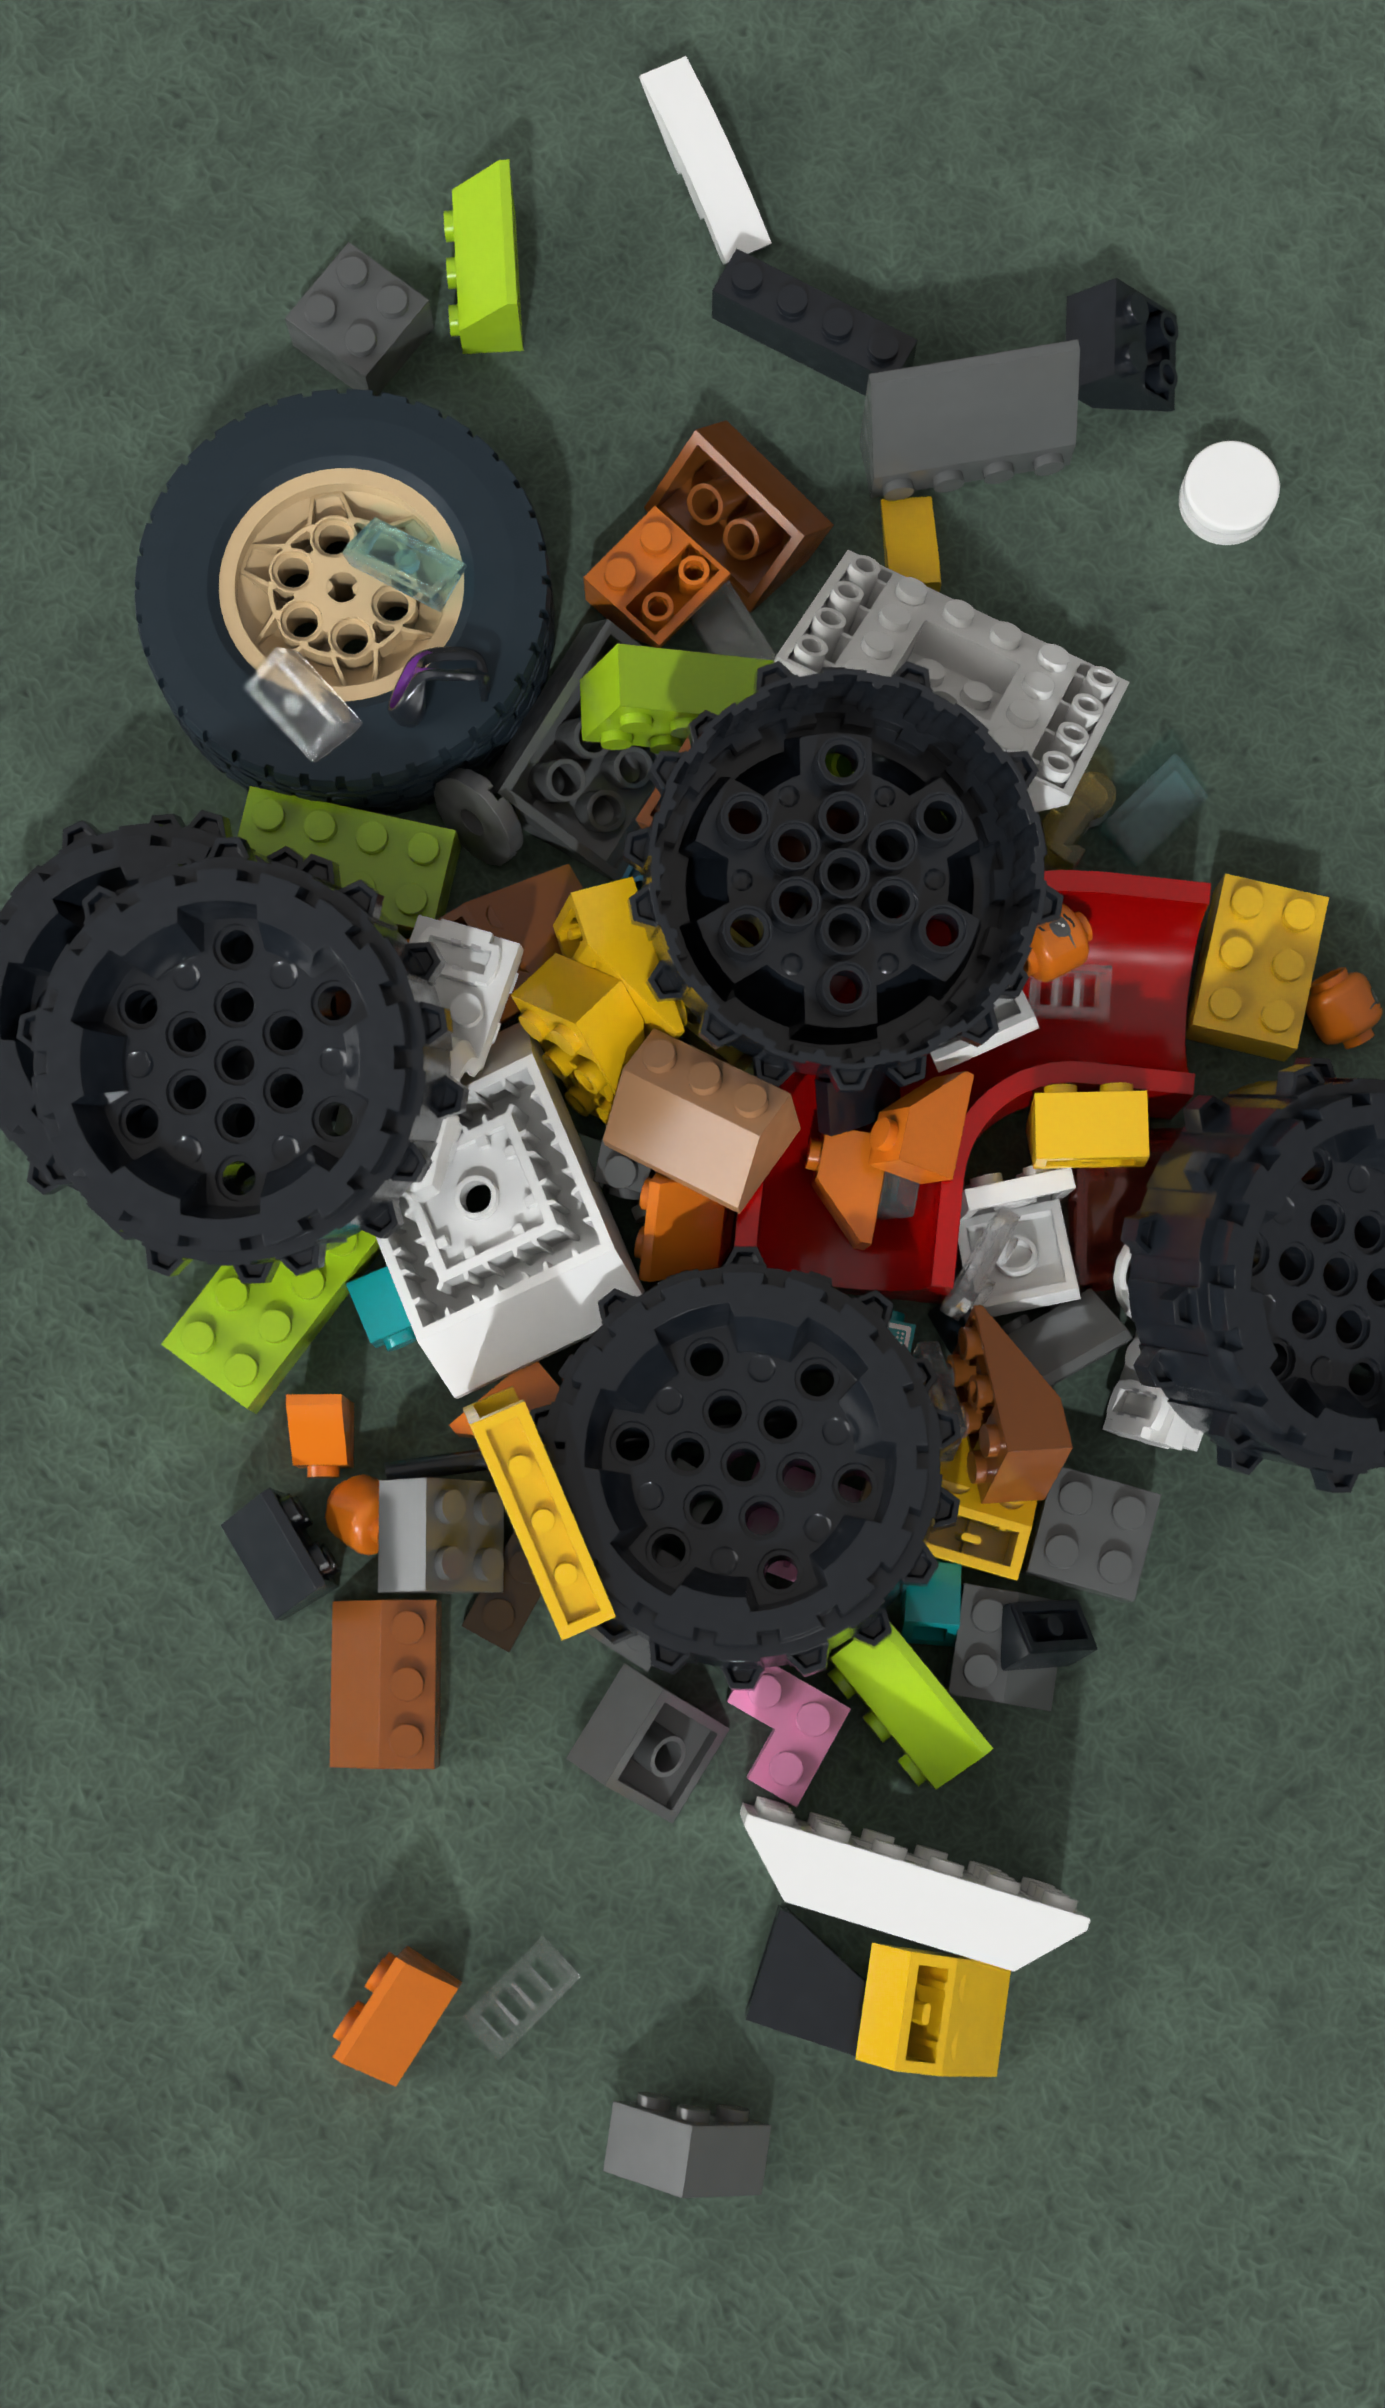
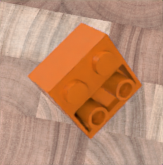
[583,506,731,648]
[634,1172,737,1282]
[332,1946,462,2087]

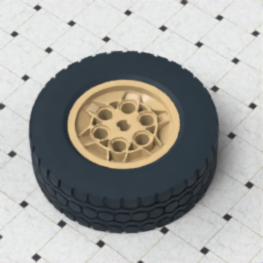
[135,389,555,815]

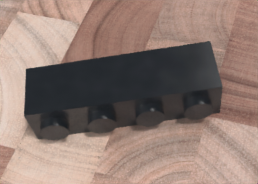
[712,249,917,396]

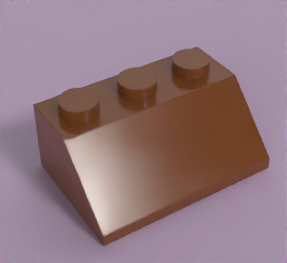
[644,420,834,612]
[330,1600,442,1769]

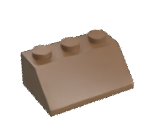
[603,1028,801,1214]

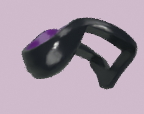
[387,646,491,728]

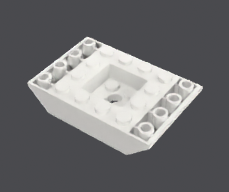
[773,550,1130,813]
[376,1022,645,1399]
[740,1796,1091,1971]

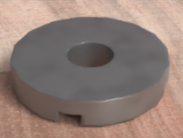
[434,768,523,866]

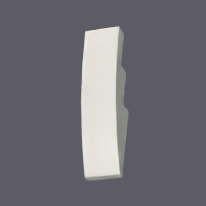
[639,56,772,265]

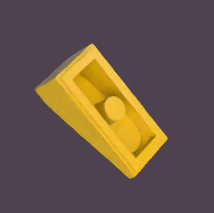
[880,496,941,592]

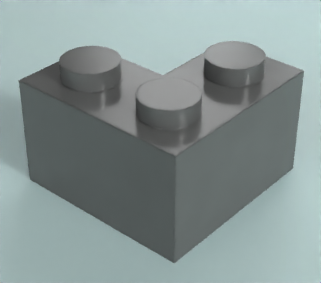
[603,2092,771,2198]

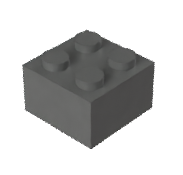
[285,242,434,396]
[1020,1467,1161,1603]
[378,1478,504,1594]

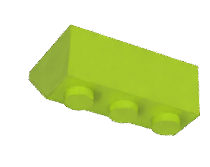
[444,159,523,354]
[827,1621,993,1790]

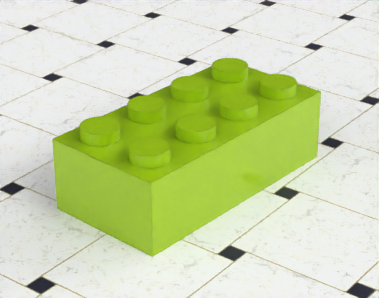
[580,644,774,754]
[237,786,461,939]
[161,1230,381,1414]

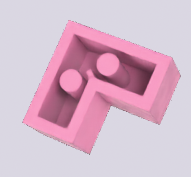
[726,1666,851,1807]

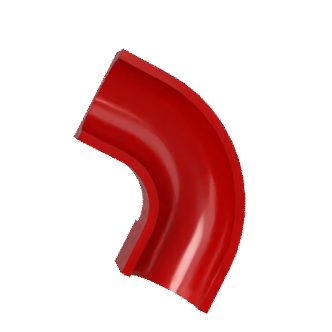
[734,870,1211,1304]

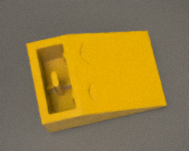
[553,876,687,1040]
[511,953,644,1125]
[1026,1082,1150,1169]
[926,1393,1037,1581]
[855,1943,1011,2077]

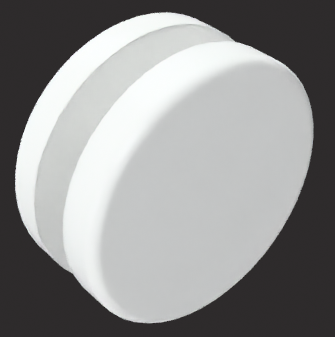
[1179,441,1280,545]

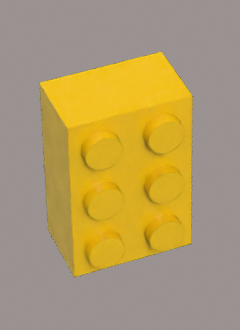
[1185,873,1329,1062]

